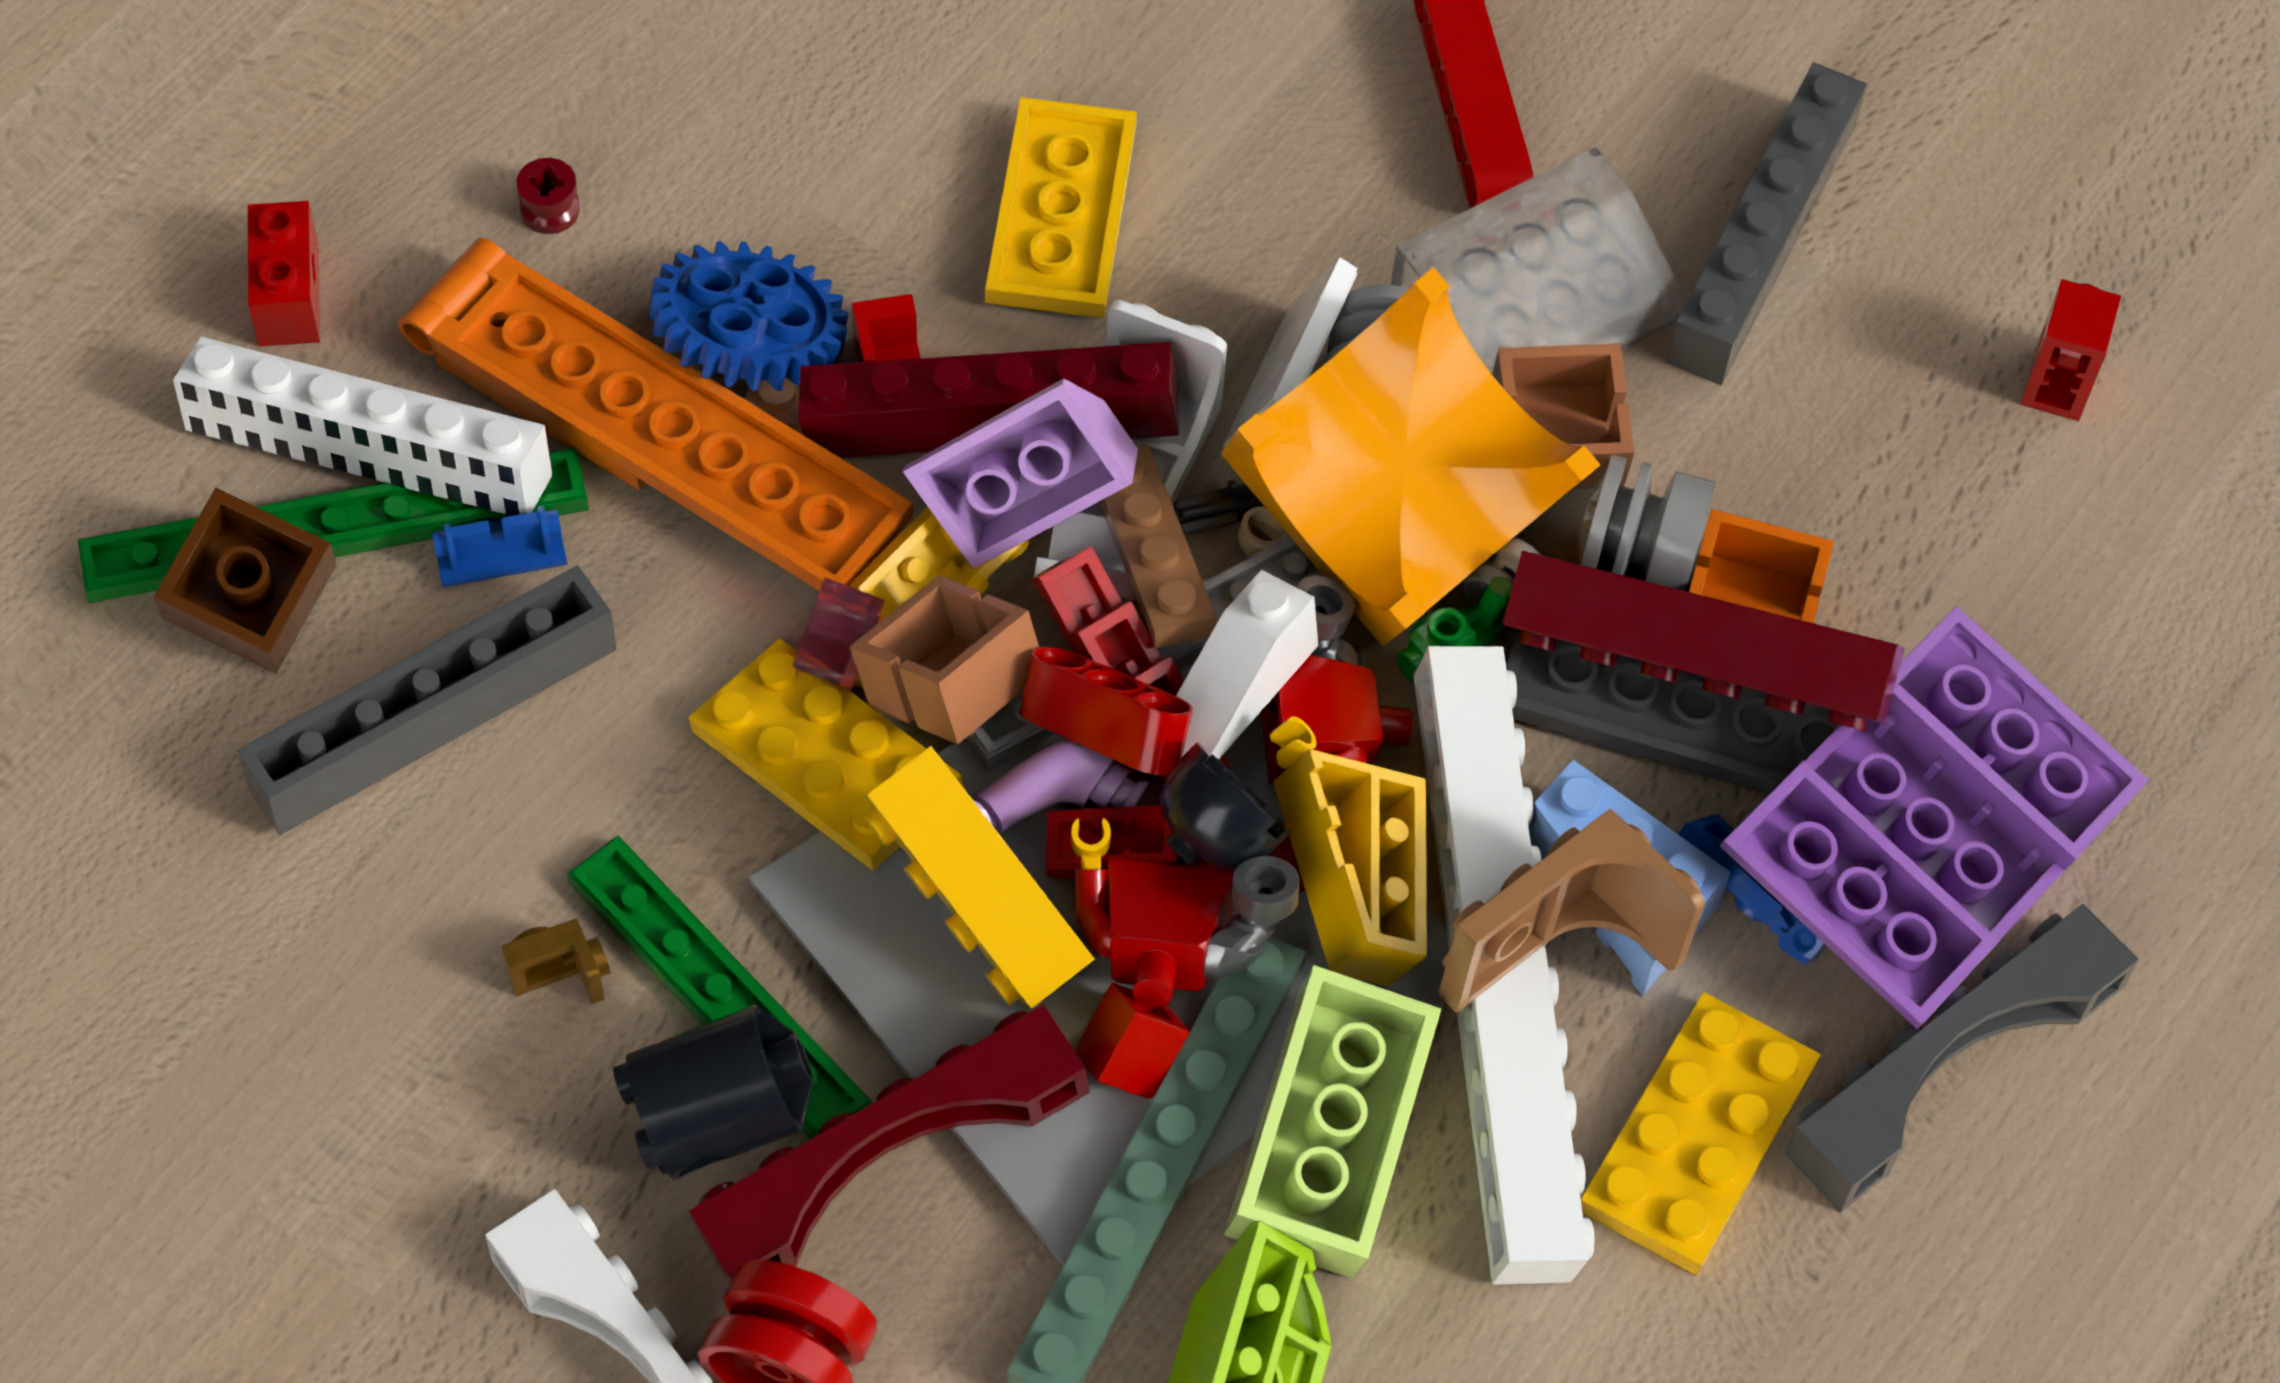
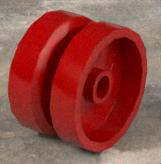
[698,1259,877,1383]

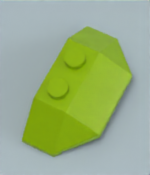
[1168,1220,1332,1383]

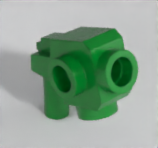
[1397,577,1513,685]

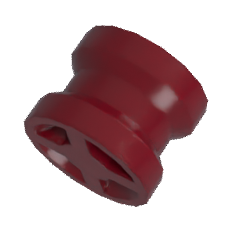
[516,157,580,234]

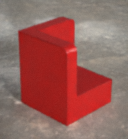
[852,294,921,362]
[1076,982,1190,1099]

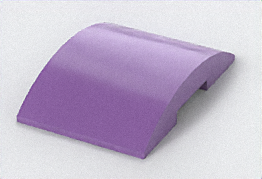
[1720,606,2149,1029]

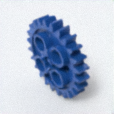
[648,241,849,391]

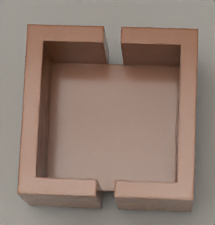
[1492,343,1635,489]
[850,575,1039,744]

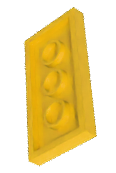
[985,97,1137,318]
[688,638,964,871]
[1581,991,1821,1276]

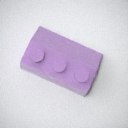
[903,378,1138,569]

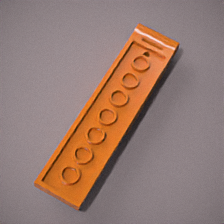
[398,237,913,603]

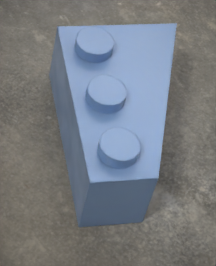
[1528,760,1731,997]

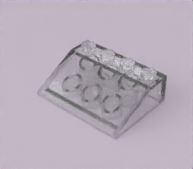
[1391,147,1687,374]

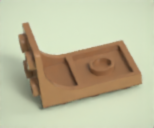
[1438,808,1705,1013]

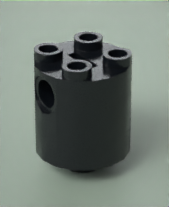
[613,1004,814,1180]

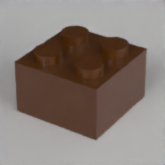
[153,487,337,674]

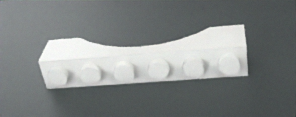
[485,1189,712,1383]

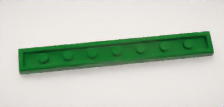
[77,448,589,603]

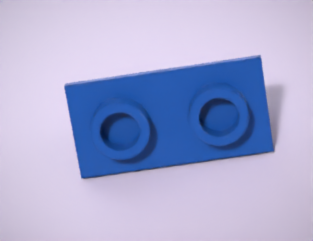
[432,506,568,588]

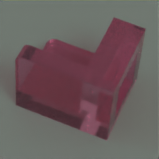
[792,577,885,690]

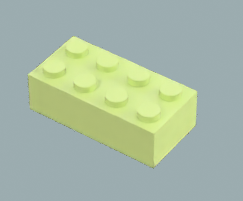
[1224,965,1441,1279]

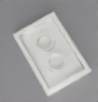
[1222,257,1358,448]

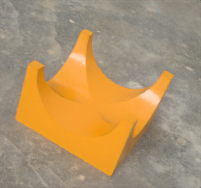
[1221,267,1601,647]

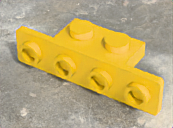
[842,506,1030,687]

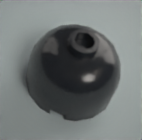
[1160,742,1291,871]

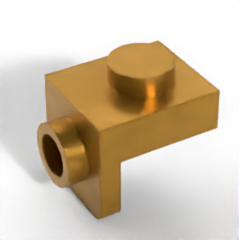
[501,918,611,1004]

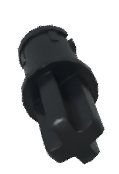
[1173,479,1265,535]

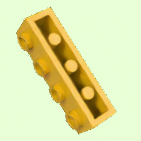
[863,746,1095,1009]

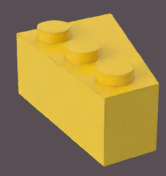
[1273,749,1427,987]

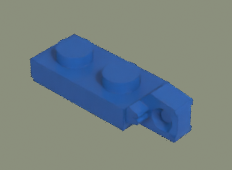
[1678,814,1827,965]

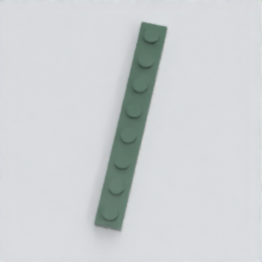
[1007,936,1307,1383]

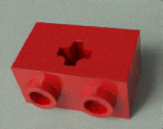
[247,200,320,347]
[2020,279,2121,421]

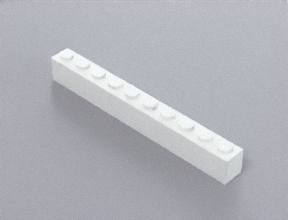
[1413,646,1594,1285]

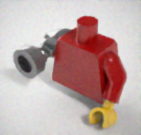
[1260,575,1412,783]
[1071,818,1299,1007]

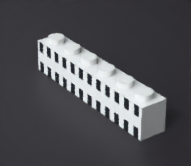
[173,337,552,516]

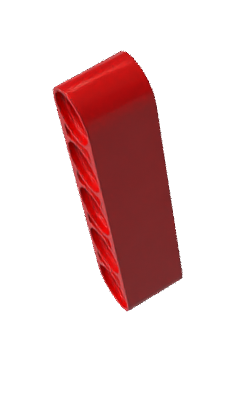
[1413,0,1535,213]

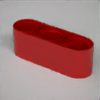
[1019,647,1193,776]

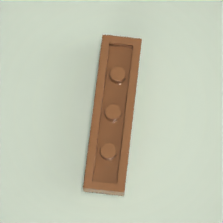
[1099,445,1217,649]

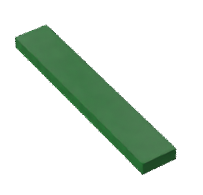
[567,835,873,1140]

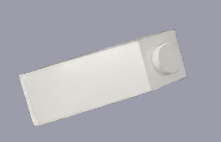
[1176,570,1319,761]

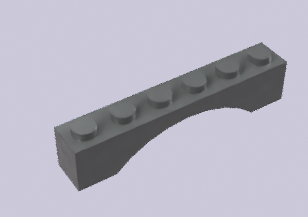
[1786,904,2139,1212]

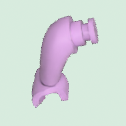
[973,739,1150,833]

